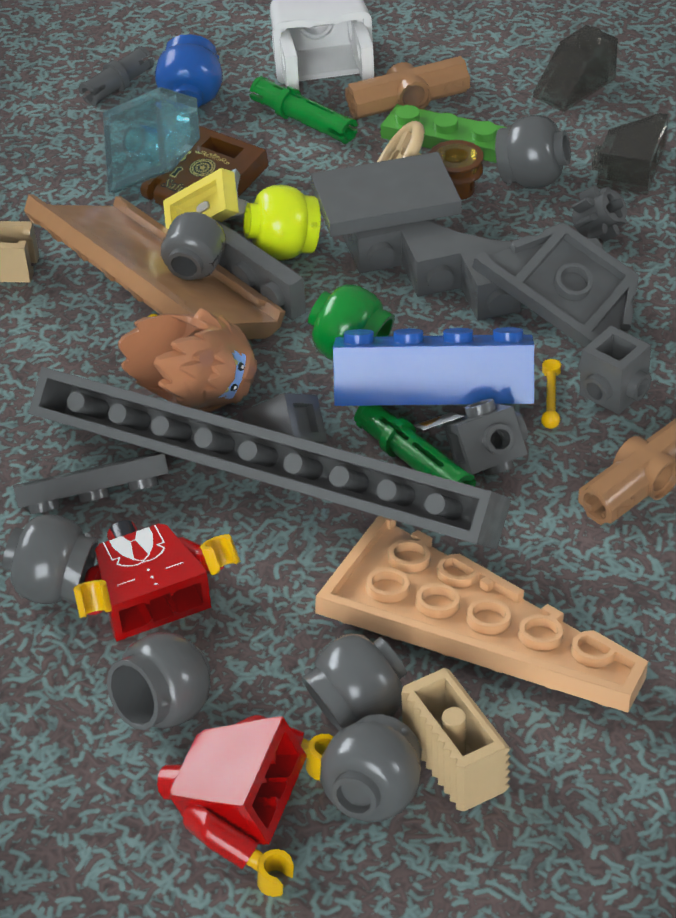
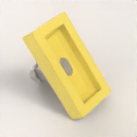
[163,168,250,229]

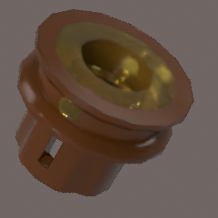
[429,140,483,200]

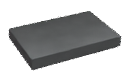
[310,152,462,237]

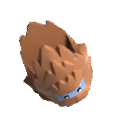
[118,308,257,412]

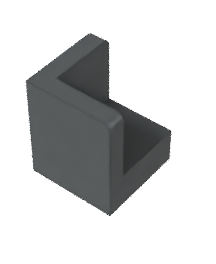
[242,393,327,444]

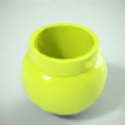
[243,185,321,260]

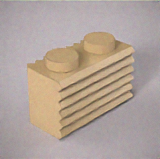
[401,668,511,811]

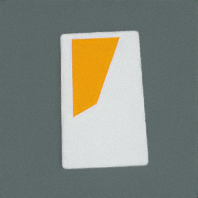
[414,412,464,430]

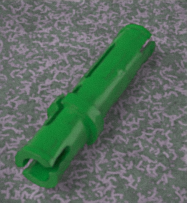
[249,76,358,145]
[354,405,476,487]

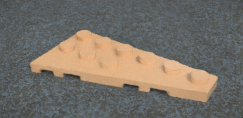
[315,516,648,713]

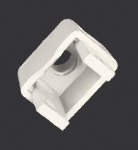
[270,0,374,91]

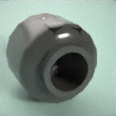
[161,212,226,280]

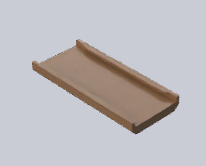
[24,194,286,339]

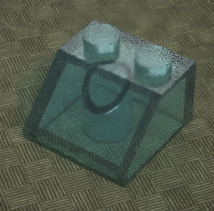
[103,87,200,193]

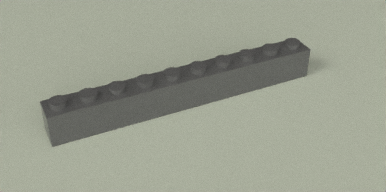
[28,366,512,550]

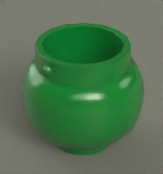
[308,284,395,361]

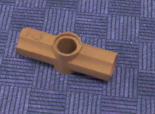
[345,56,470,119]
[578,418,676,525]

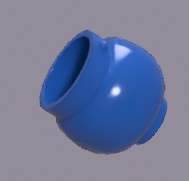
[155,34,223,110]

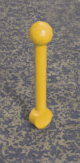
[541,359,561,429]

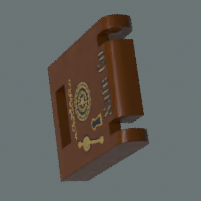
[140,126,269,206]

